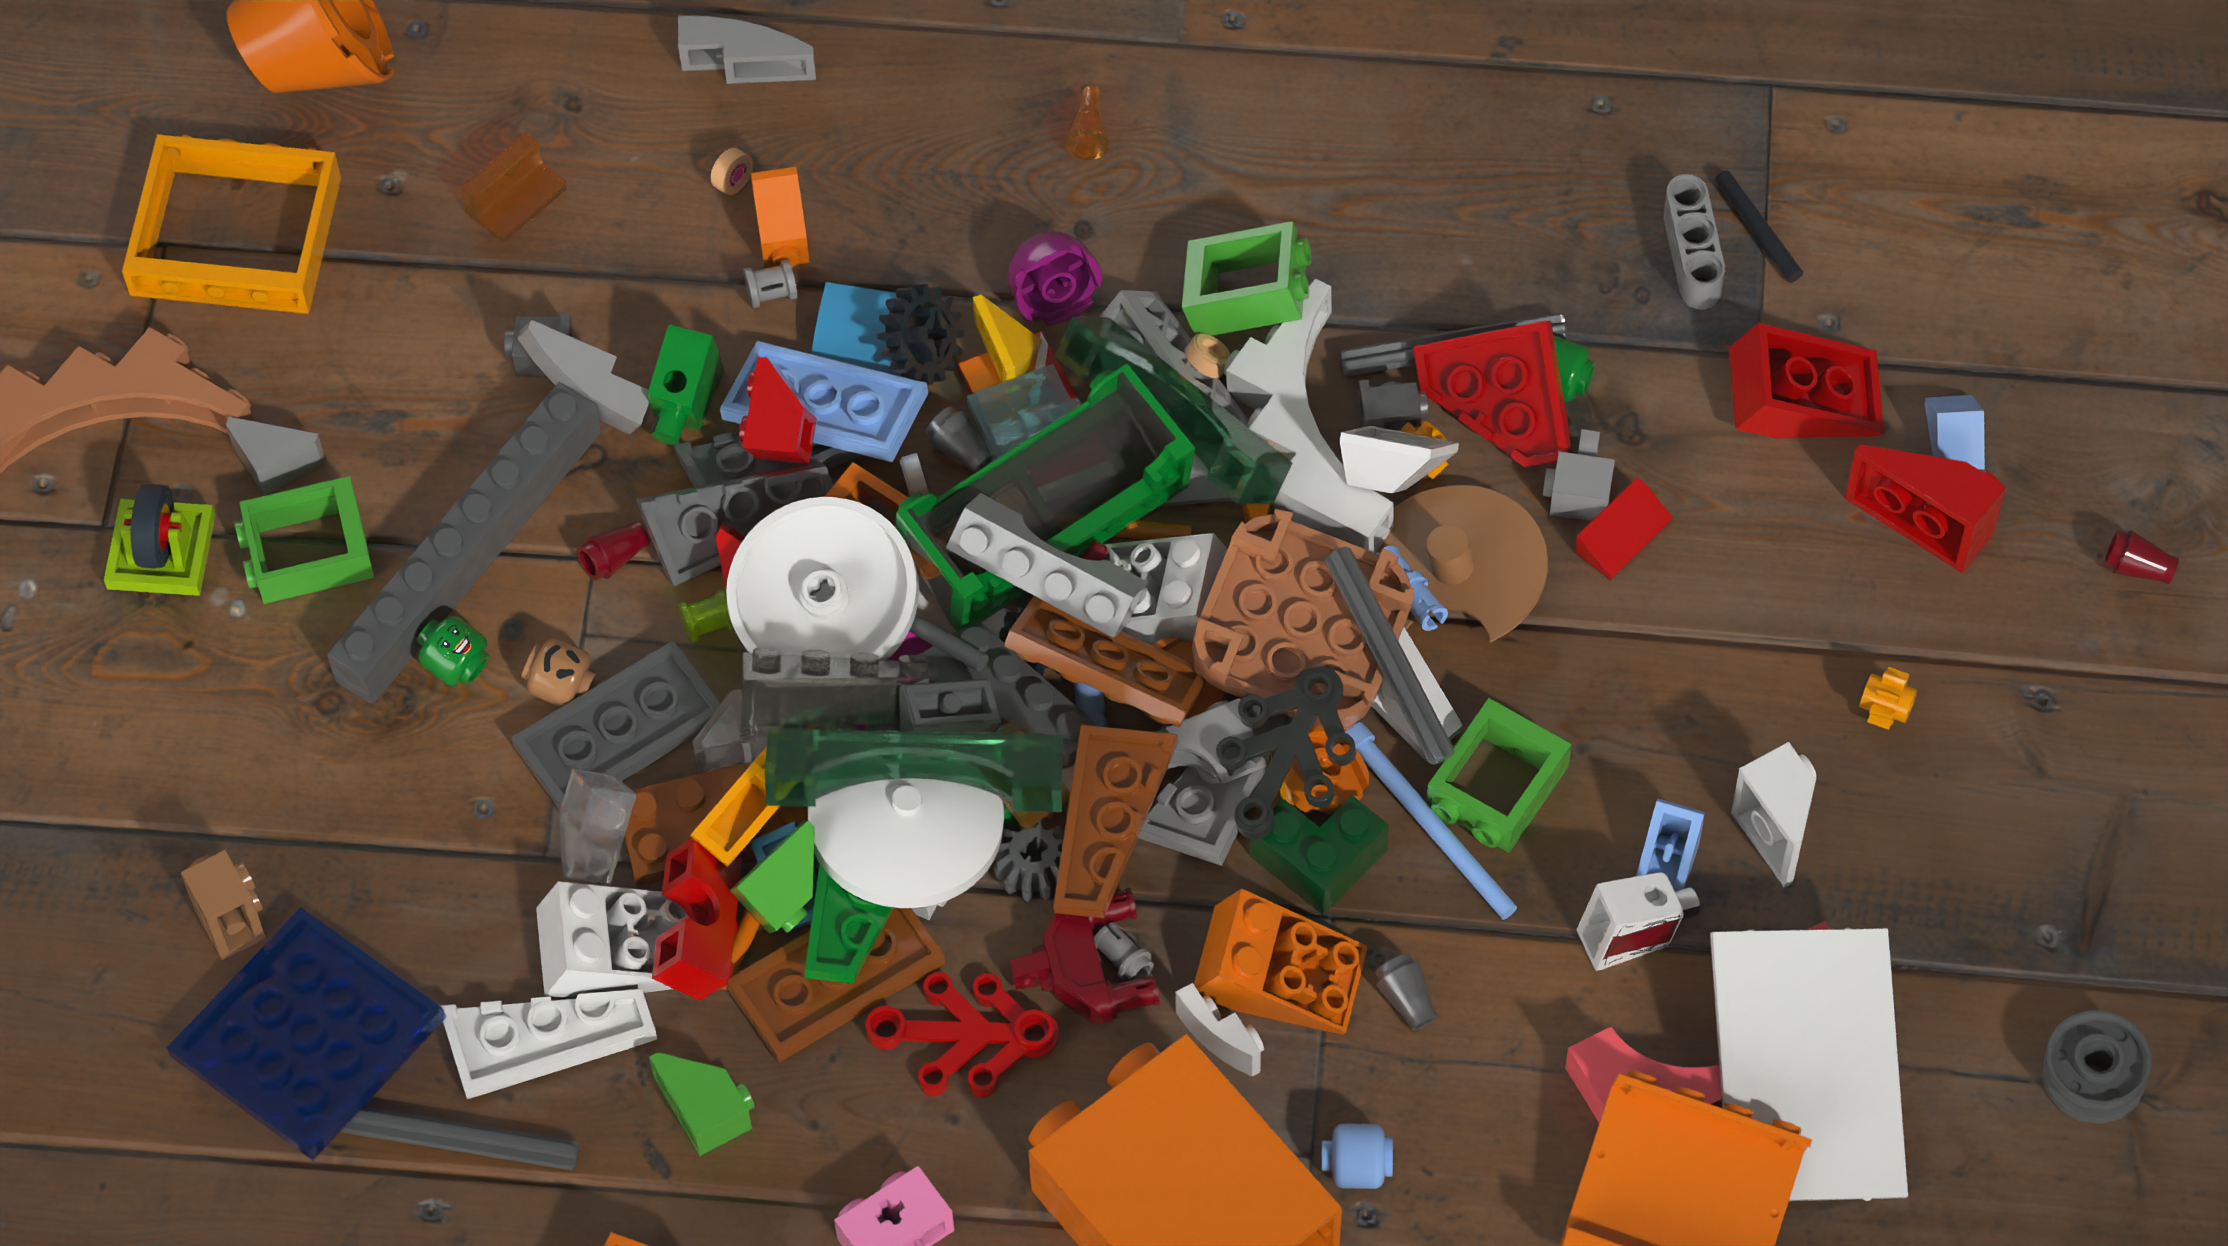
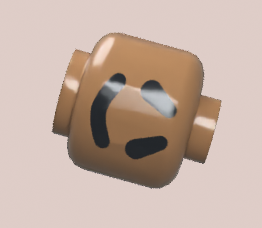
[521,638,596,708]

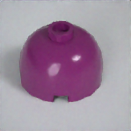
[1007,232,1102,325]

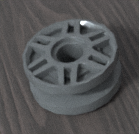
[2042,1010,2152,1124]

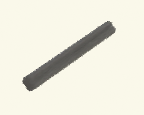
[1340,313,1567,376]
[1325,546,1454,765]
[336,1103,580,1170]

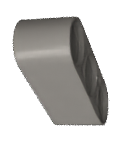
[1664,174,1725,310]

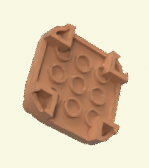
[1191,509,1415,731]

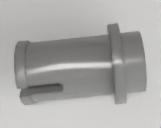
[1094,922,1154,981]

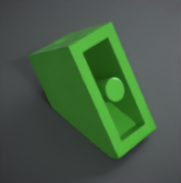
[729,821,815,933]
[649,1052,755,1156]

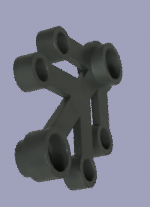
[1216,666,1356,840]

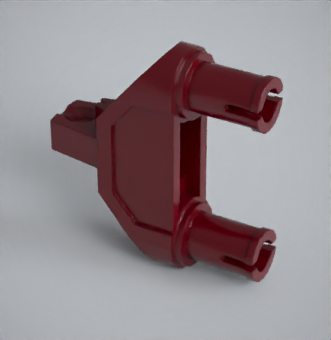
[1010,888,1160,1024]

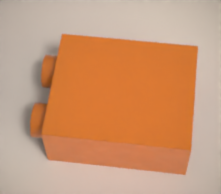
[1029,1034,1342,1246]

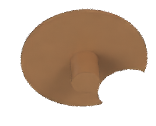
[1376,485,1548,642]

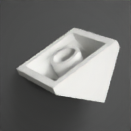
[1340,426,1459,493]

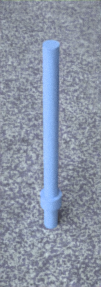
[1343,722,1517,920]

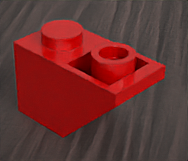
[739,356,817,464]

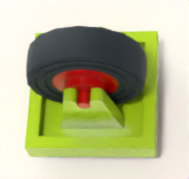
[104,483,216,596]

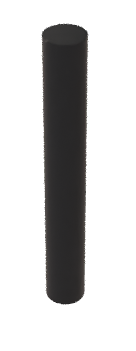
[1714,170,1803,283]

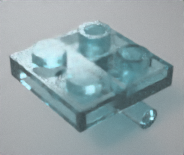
[967,364,1090,467]

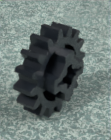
[877,284,964,385]

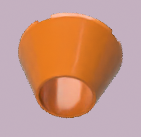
[226,0,395,94]

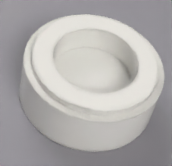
[900,453,929,496]

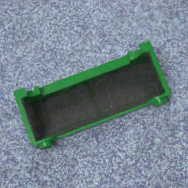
[895,364,1195,632]

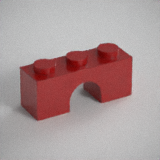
[652,837,742,1001]

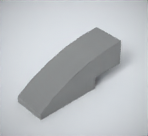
[678,16,816,84]
[518,320,649,435]

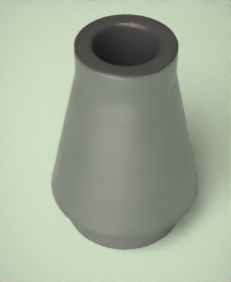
[925,406,994,474]
[1375,954,1438,1031]

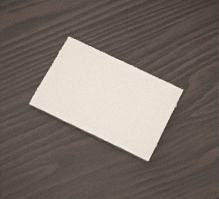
[1710,928,1908,1201]

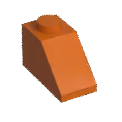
[751,167,810,269]

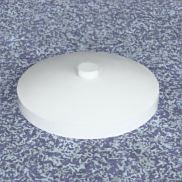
[726,497,919,686]
[808,729,1004,908]

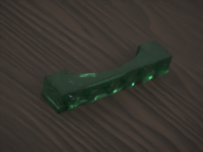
[1055,316,1293,504]
[764,728,1064,812]

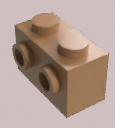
[181,850,266,961]

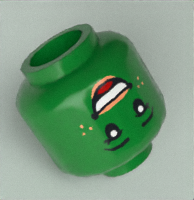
[417,616,490,687]

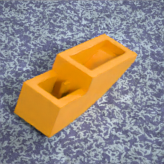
[690,728,819,867]

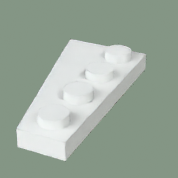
[438,989,658,1099]

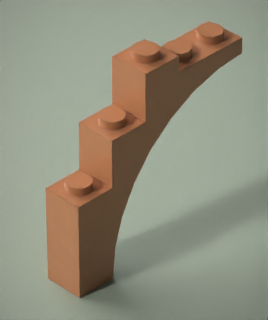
[0,327,254,474]

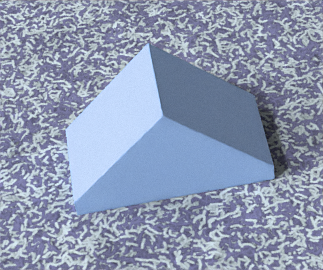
[1925,395,1985,470]
[1636,798,1705,891]

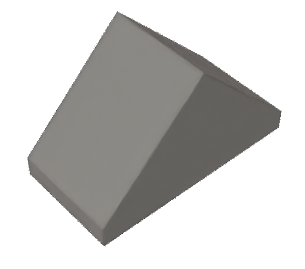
[226,417,325,496]

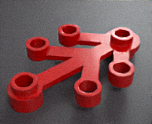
[866,972,1059,1097]

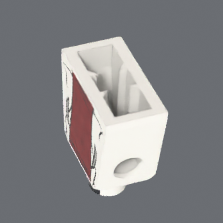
[1577,872,1700,971]

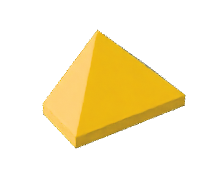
[973,294,1042,395]

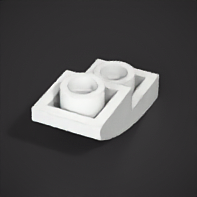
[1176,983,1264,1076]

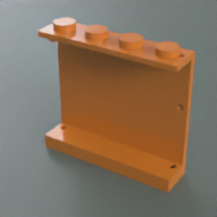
[1559,1070,1812,1246]

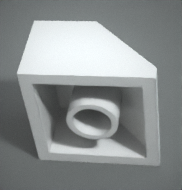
[1731,742,1817,888]

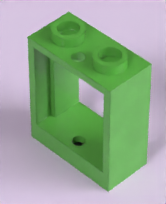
[1182,221,1312,336]
[234,476,375,604]
[1427,698,1572,853]

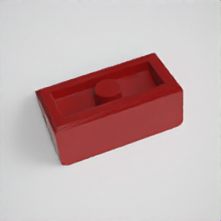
[1575,477,1672,581]

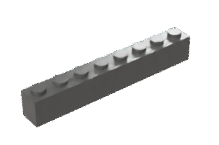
[327,382,602,705]

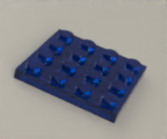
[166,907,446,1161]

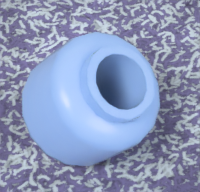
[1322,1124,1393,1189]

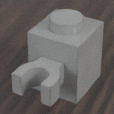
[1543,429,1615,521]

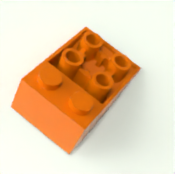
[1194,888,1368,1035]

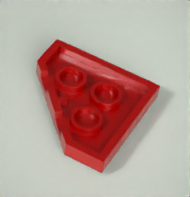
[1413,320,1573,468]

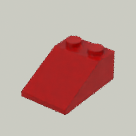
[1729,323,1884,438]
[1845,444,2006,573]

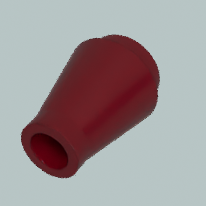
[577,521,650,580]
[2104,530,2179,584]

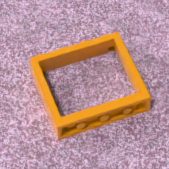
[122,134,341,314]

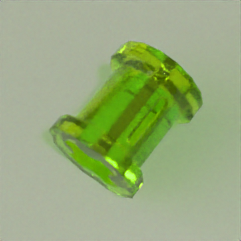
[677,588,734,643]

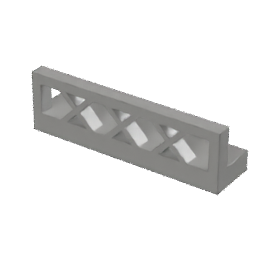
[1095,290,1249,446]

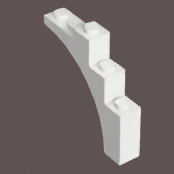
[1224,278,1394,553]

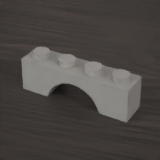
[946,493,1148,638]
[1060,698,1267,798]

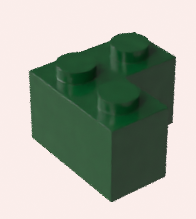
[1250,795,1389,915]

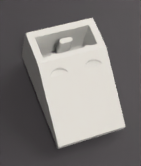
[1102,533,1227,643]
[536,882,689,999]

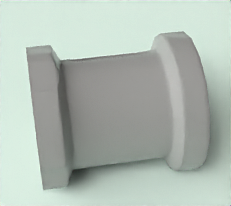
[743,259,797,309]

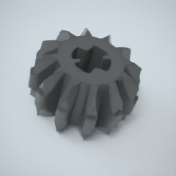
[994,817,1064,902]

